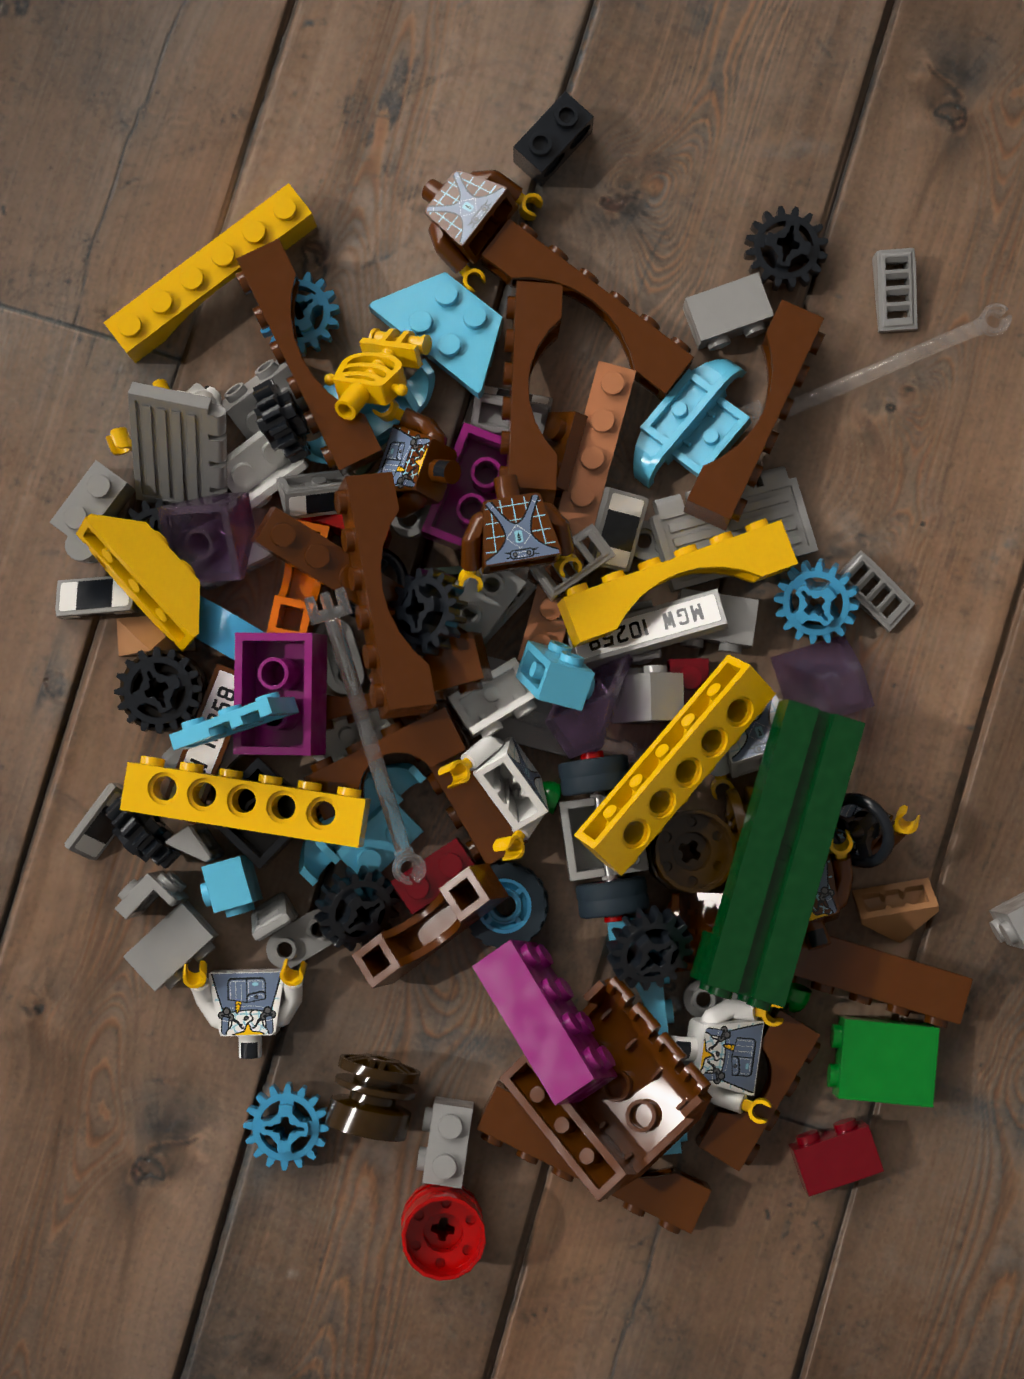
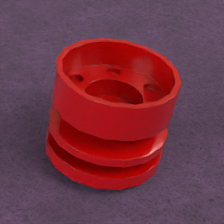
[401,1184,486,1281]

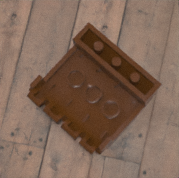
[500,976,712,1202]

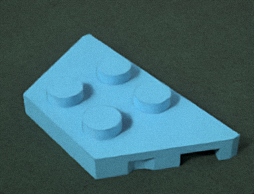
[369,272,504,399]

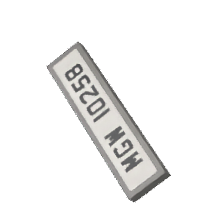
[566,589,729,668]

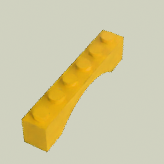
[103,183,317,363]
[557,518,798,648]

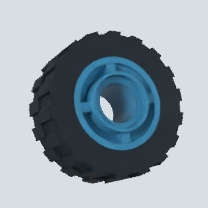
[469,861,549,949]

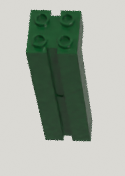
[690,699,866,1011]

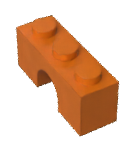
[267,519,334,633]

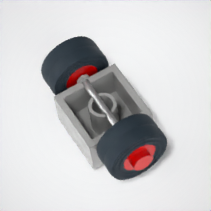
[558,750,650,923]

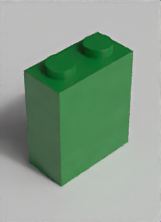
[827,1015,940,1108]

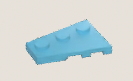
[169,692,299,750]

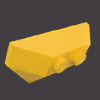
[76,514,200,652]

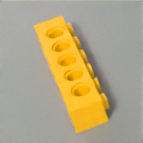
[574,655,776,876]
[120,755,371,848]

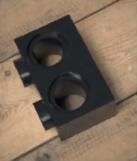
[513,91,594,187]

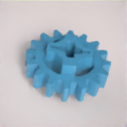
[256,272,340,357]
[774,558,860,644]
[243,1081,330,1170]

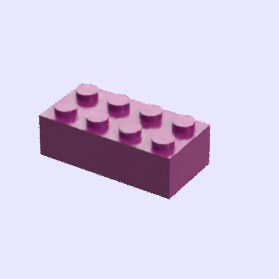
[472,940,618,1106]

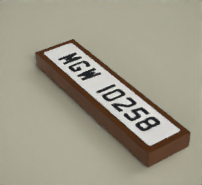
[164,663,234,825]

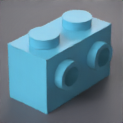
[516,640,595,711]
[200,855,263,918]

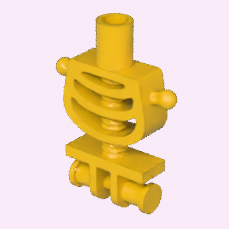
[324,328,432,420]

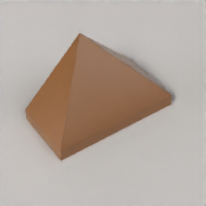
[116,616,197,657]
[852,878,939,943]

